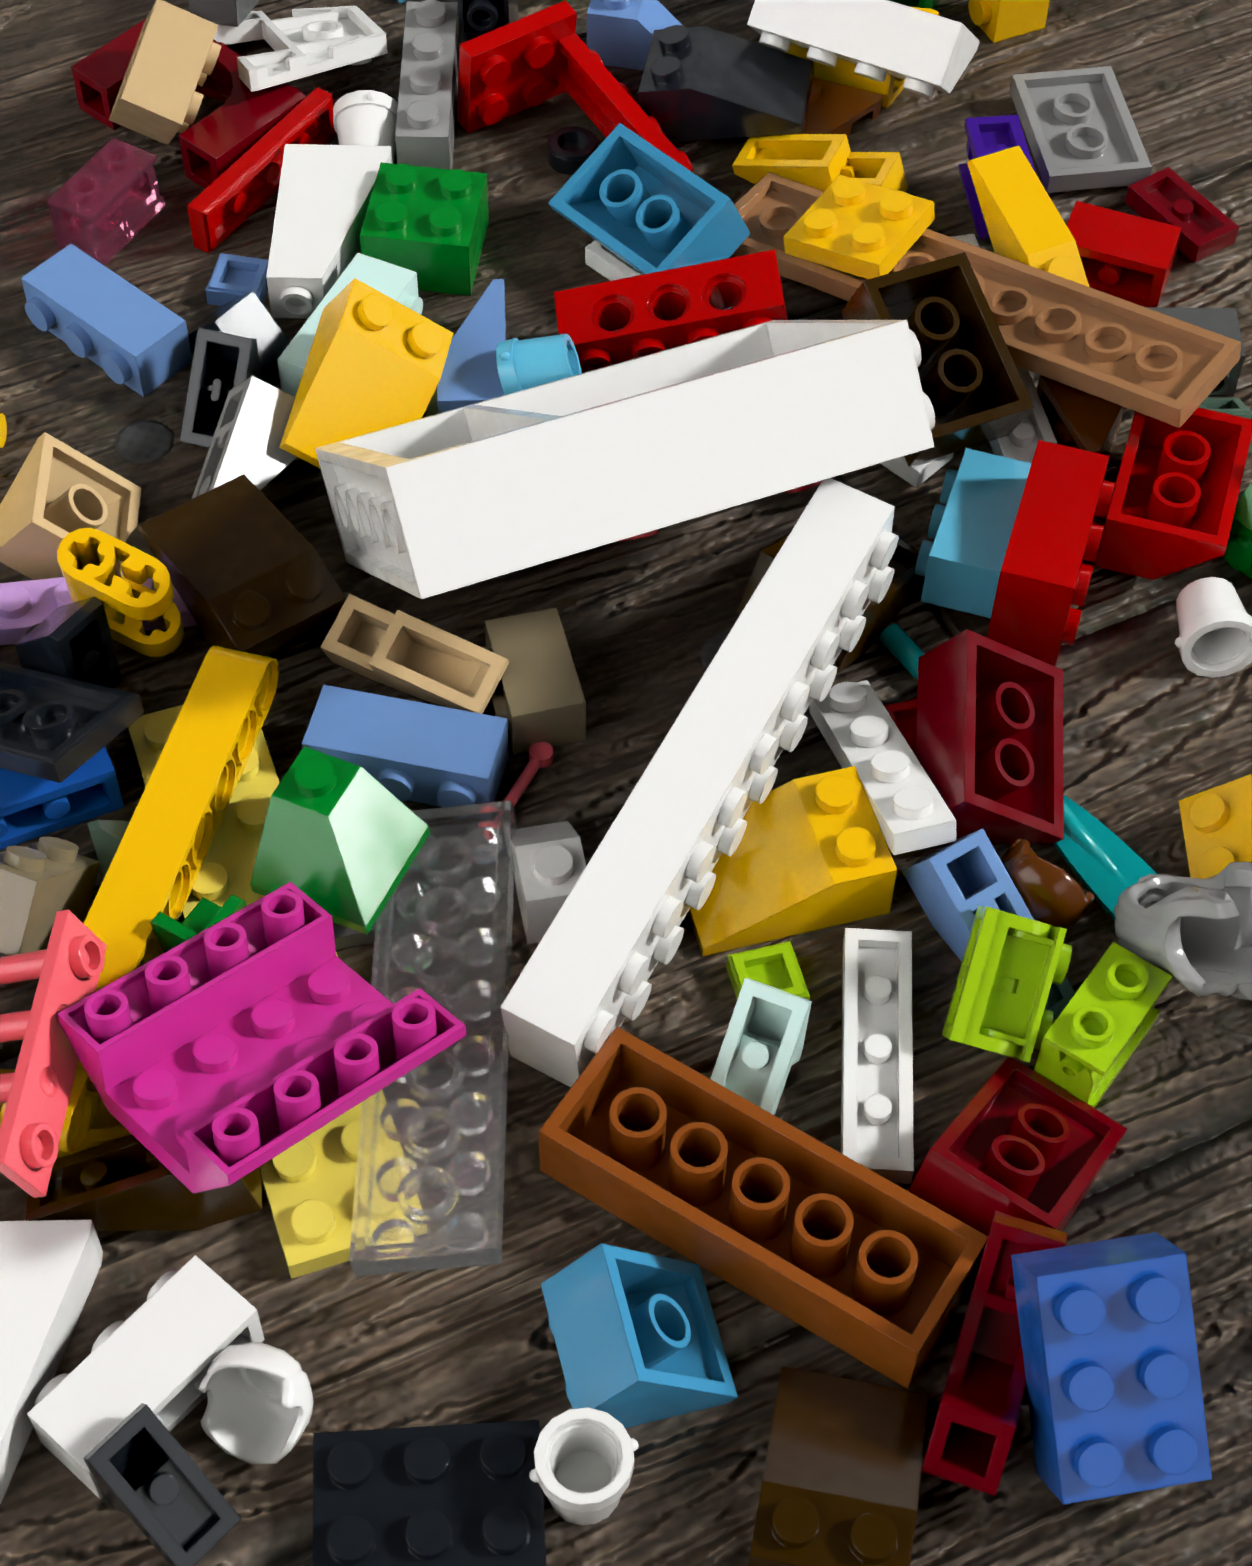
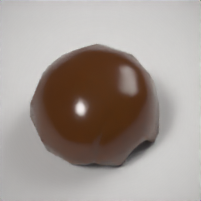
[1001,838,1095,928]

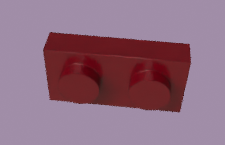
[1125,167,1239,263]

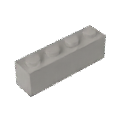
[395,0,460,170]

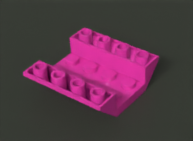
[57,882,466,1193]

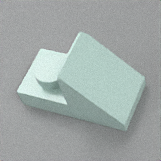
[710,978,812,1115]

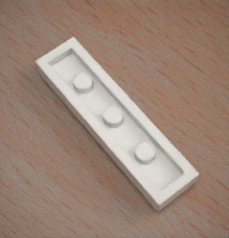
[809,680,956,855]
[841,928,914,1184]

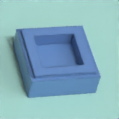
[205,253,269,306]

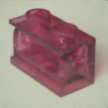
[48,138,165,266]

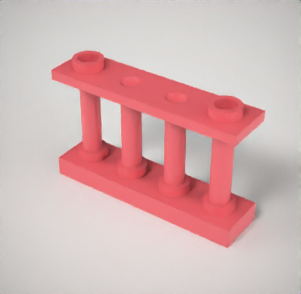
[0,909,107,1198]

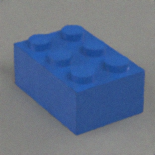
[1011,1232,1212,1505]

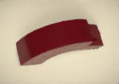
[921,1211,1068,1496]

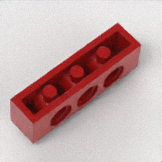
[554,249,788,373]

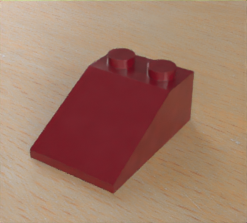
[908,1056,1128,1236]

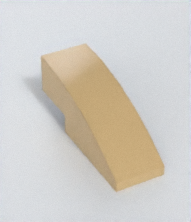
[321,594,509,714]

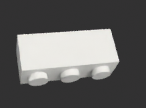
[27,1255,265,1500]

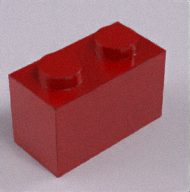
[1067,201,1182,308]

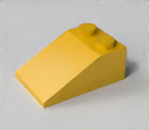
[279,278,454,469]
[688,766,897,956]

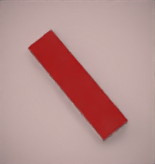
[187,87,336,254]

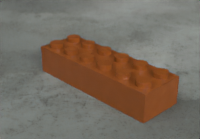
[539,1027,988,1389]

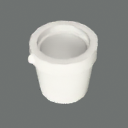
[333,90,398,164]
[1175,577,1252,678]
[529,1407,639,1526]

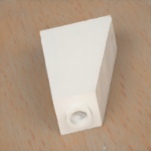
[266,144,393,319]
[0,1220,103,1504]

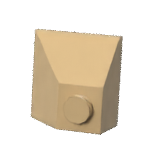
[0,432,142,580]

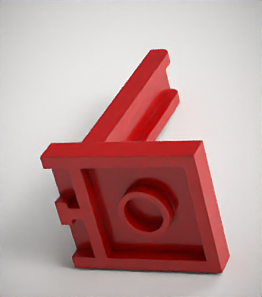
[457,0,693,172]

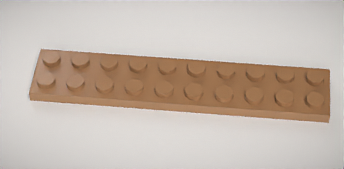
[731,172,1241,428]

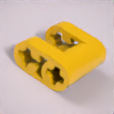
[57,528,184,657]

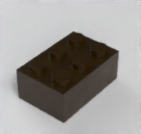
[842,252,1034,467]

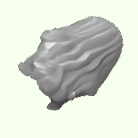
[1114,862,1252,1001]

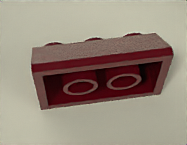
[916,629,1064,844]

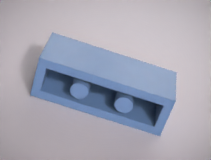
[21,244,193,397]
[302,684,509,816]

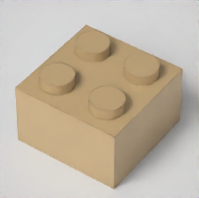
[109,0,221,145]

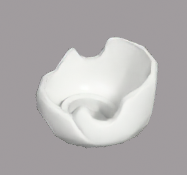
[199,1342,313,1465]

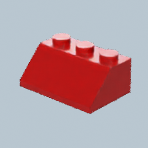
[1095,407,1252,580]

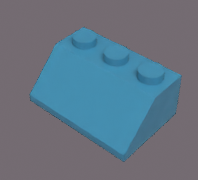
[548,123,751,275]

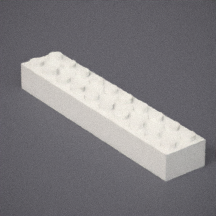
[500,478,899,1087]

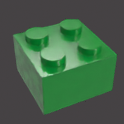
[360,162,489,296]

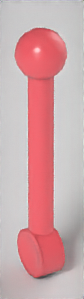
[479,741,554,842]

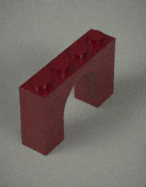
[71,18,307,189]

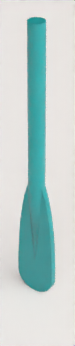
[879,624,1157,921]

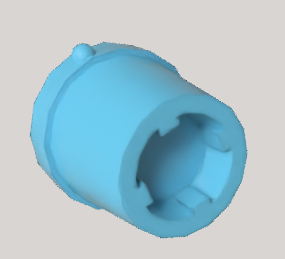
[496,334,582,395]

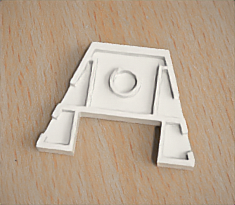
[214,6,388,92]

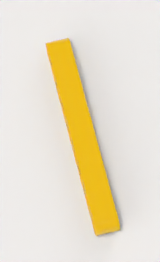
[0,646,279,1153]

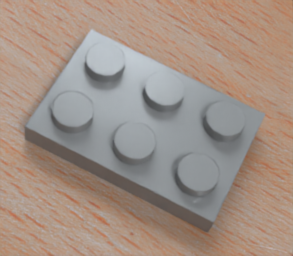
[1010,66,1152,193]

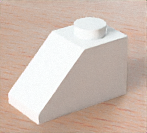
[505,821,586,945]

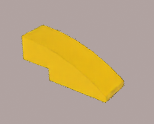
[732,134,908,192]

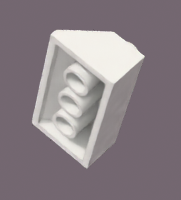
[747,0,980,98]

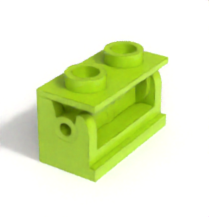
[942,905,1072,1063]
[1034,942,1173,1108]

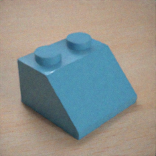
[541,1243,738,1428]

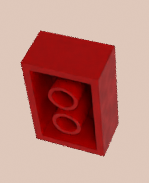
[987,440,1115,666]

